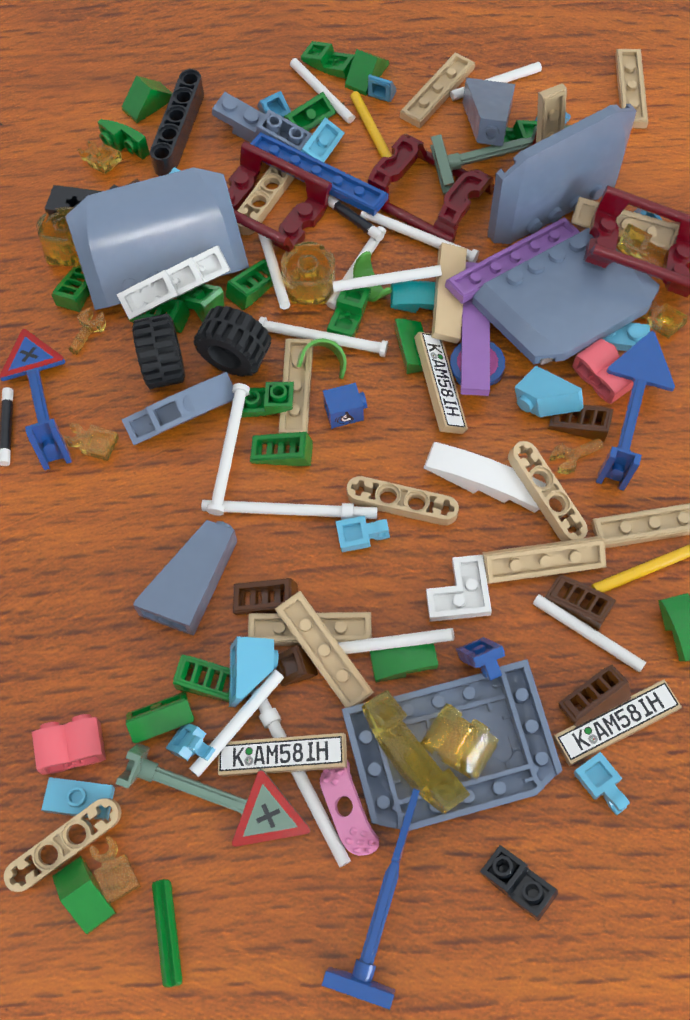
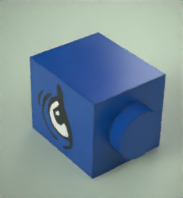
[323,382,367,429]

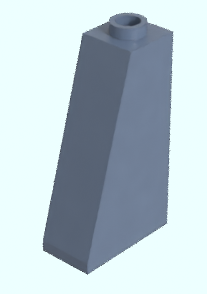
[463,77,515,146]
[133,520,238,636]

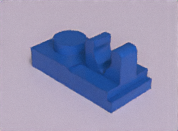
[456,637,505,681]

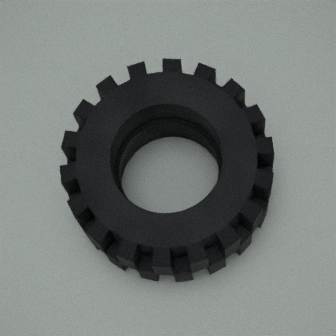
[193,306,271,377]
[132,313,185,390]

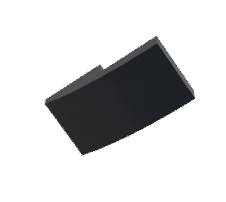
[480,845,558,921]

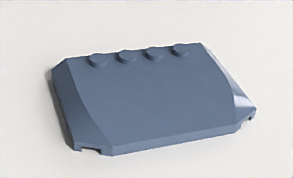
[487,104,637,244]
[65,167,249,310]
[472,228,660,364]
[342,659,562,831]

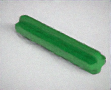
[152,879,182,988]

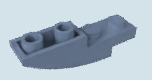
[212,92,312,151]
[121,372,234,445]

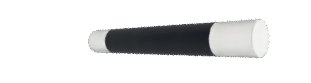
[328,195,384,242]
[0,387,14,466]

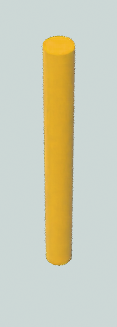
[350,91,392,157]
[591,544,690,593]

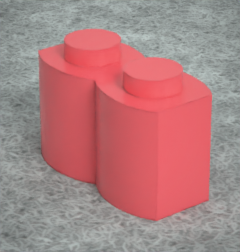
[572,338,633,404]
[32,714,106,775]

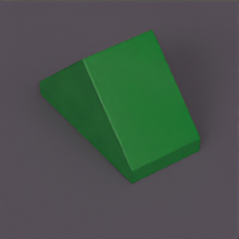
[345,49,389,96]
[122,76,172,123]
[52,856,116,934]

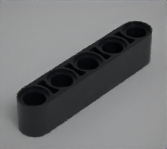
[150,69,204,176]

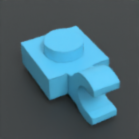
[336,516,390,552]
[166,723,216,761]
[573,752,630,816]

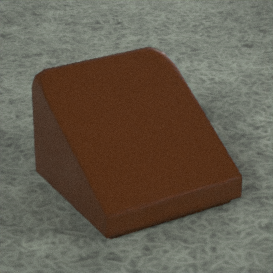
[276,645,318,686]

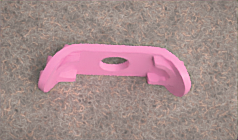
[320,760,379,856]

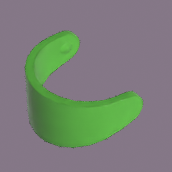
[353,251,392,302]
[297,338,347,379]

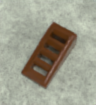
[548,405,614,442]
[545,574,616,631]
[233,578,298,615]
[559,665,631,727]

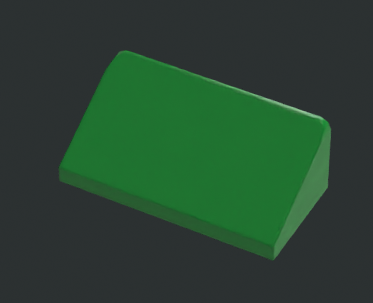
[284,92,337,132]
[395,318,424,374]
[125,692,194,743]

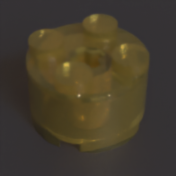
[36,207,81,268]
[281,242,336,305]
[420,703,499,781]

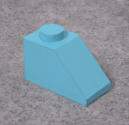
[515,366,584,417]
[229,636,279,707]

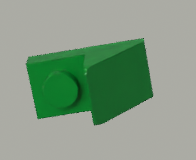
[176,284,225,323]

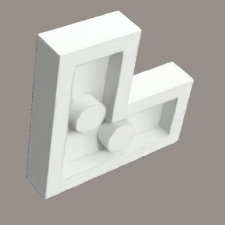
[426,555,492,622]

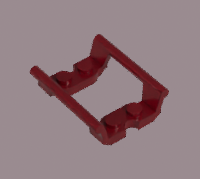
[368,134,494,243]
[228,141,332,253]
[584,185,690,298]

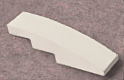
[116,245,231,319]
[424,442,546,513]

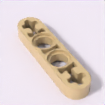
[237,166,295,235]
[508,441,588,541]
[347,476,459,526]
[4,798,121,892]

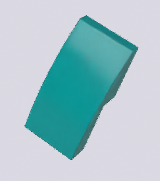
[390,281,436,313]

